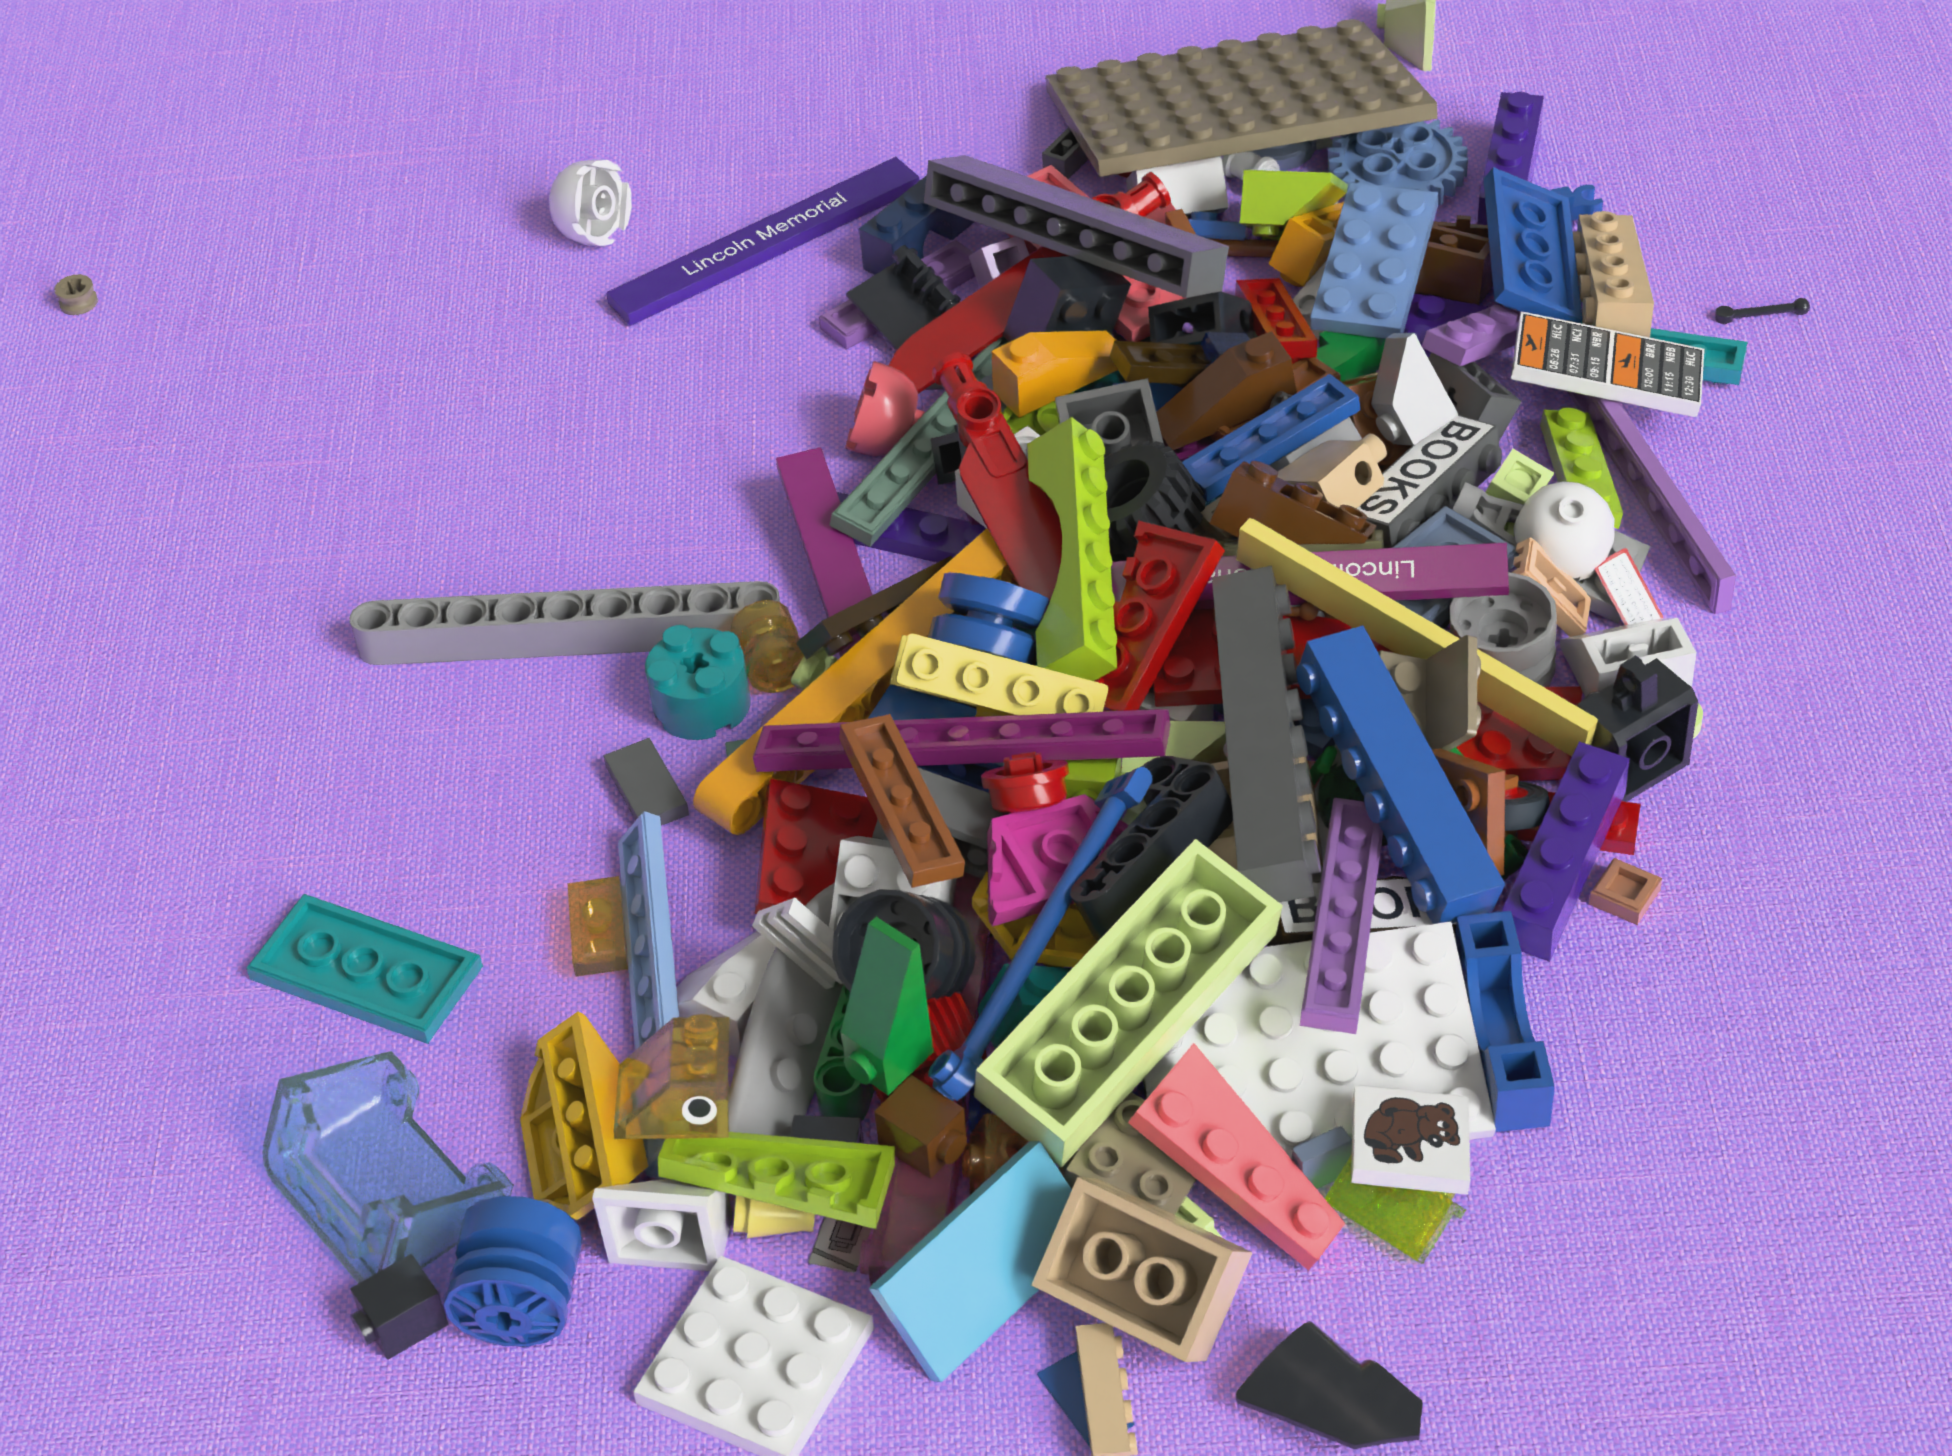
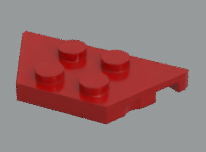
[1456,686,1583,781]

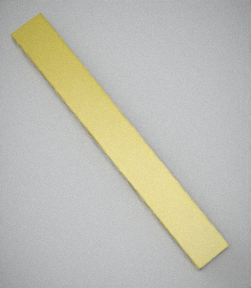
[1236,518,1598,756]

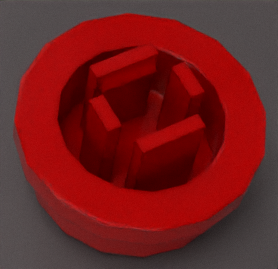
[981,751,1069,813]

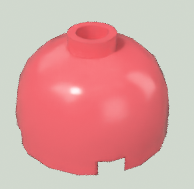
[845,361,925,457]

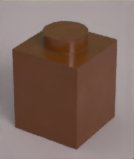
[874,1075,967,1179]

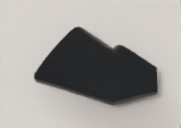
[1236,1322,1423,1449]

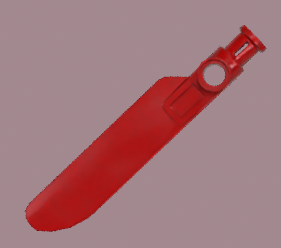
[888,172,1171,394]
[932,352,1062,600]

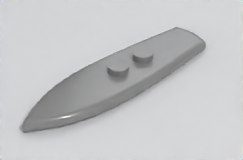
[720,882,843,1137]

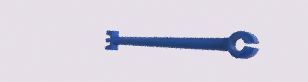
[928,767,1152,1101]

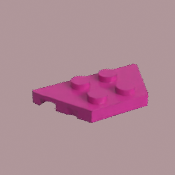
[987,794,1129,926]

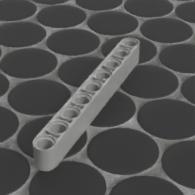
[349,581,784,665]

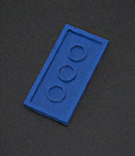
[1483,167,1583,323]

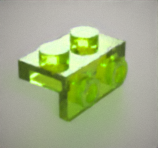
[1324,1154,1467,1264]

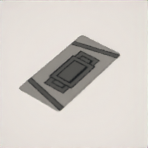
[809,1217,872,1273]

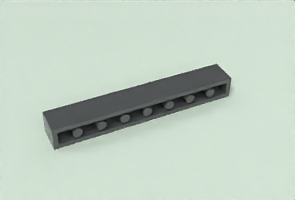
[924,155,1229,298]
[1212,566,1321,902]

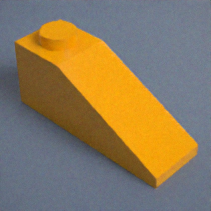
[1268,202,1344,287]
[991,331,1118,418]

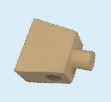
[1277,434,1387,508]

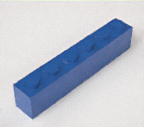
[1296,626,1505,924]

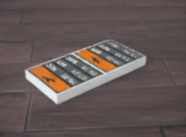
[1511,312,1704,417]

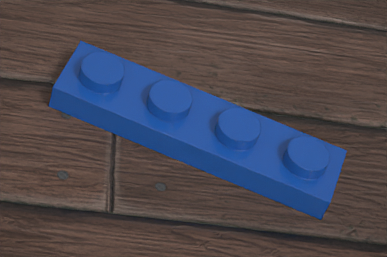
[1182,374,1361,502]

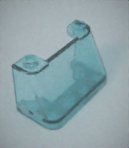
[262,1051,514,1284]

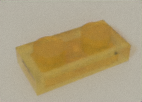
[567,876,628,977]

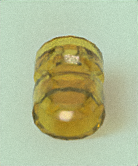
[730,600,804,693]

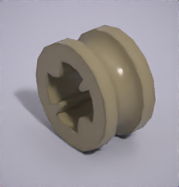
[54,274,98,315]

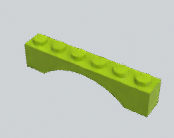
[1027,417,1117,681]

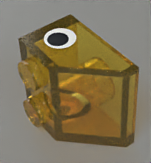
[614,1014,731,1139]

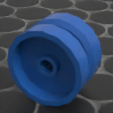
[928,572,1050,666]

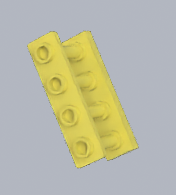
[889,634,1108,715]

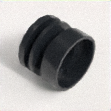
[832,889,976,1000]

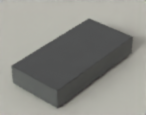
[603,737,689,826]

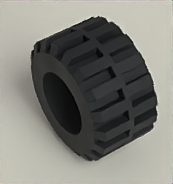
[1104,441,1205,562]

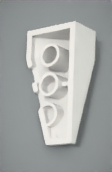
[676,931,776,1058]

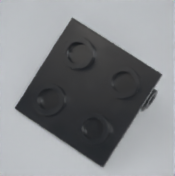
[846,245,961,350]

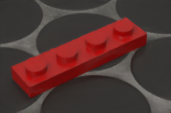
[1235,278,1318,364]

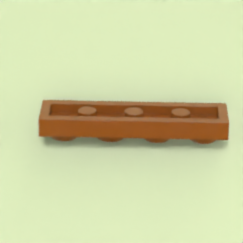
[839,714,965,888]

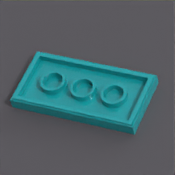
[246,894,483,1044]

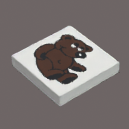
[1351,1085,1470,1195]

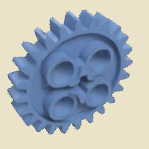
[1328,119,1468,205]

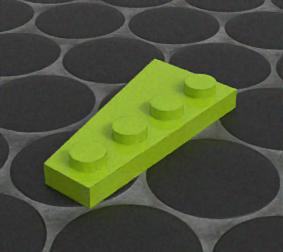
[658,1126,895,1229]

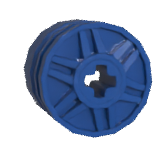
[444,1196,582,1347]

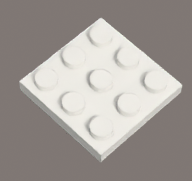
[633,1255,874,1456]

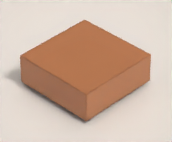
[1589,858,1662,925]

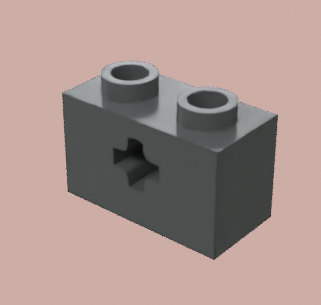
[1428,352,1522,441]

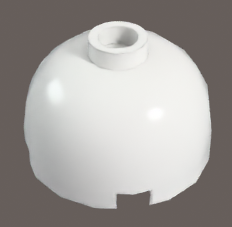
[549,159,632,246]
[1514,482,1614,581]

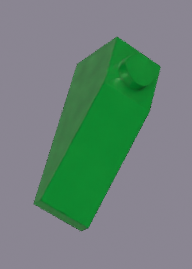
[841,917,934,1095]

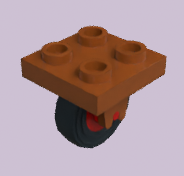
[1432,748,1550,875]

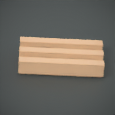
[1512,537,1591,637]

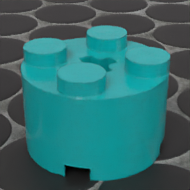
[645,625,751,740]

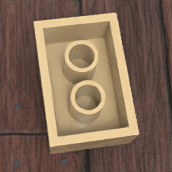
[1031,1177,1253,1362]

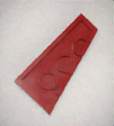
[1094,521,1225,712]

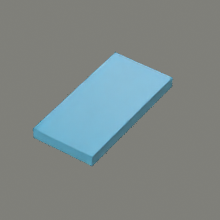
[869,1141,1072,1383]

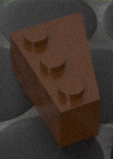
[1414,215,1493,305]

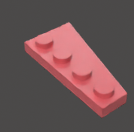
[1128,1043,1345,1271]

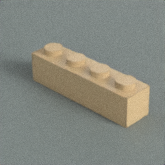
[1076,1323,1138,1456]

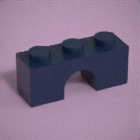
[859,175,975,275]

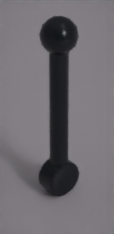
[1715,297,1810,324]

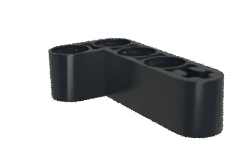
[1070,756,1233,941]

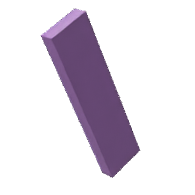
[819,240,975,349]

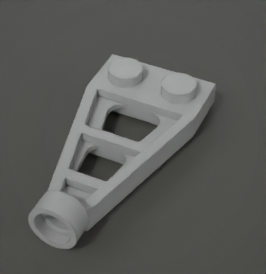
[1452,482,1650,623]

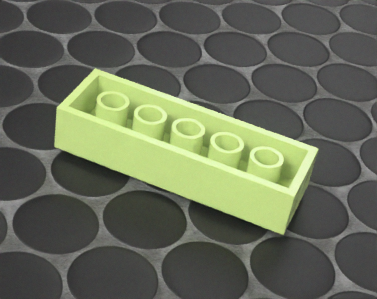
[974,839,1283,1168]

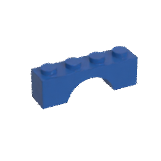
[1455,911,1555,1132]

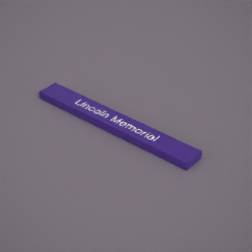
[606,157,920,326]

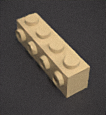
[1573,211,1654,338]

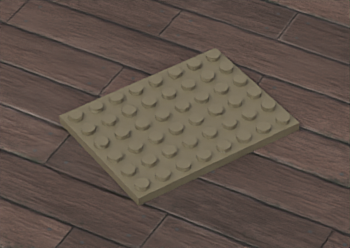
[1045,19,1438,177]

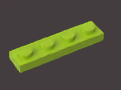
[1540,408,1623,529]

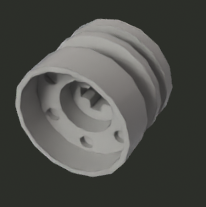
[1450,572,1557,687]

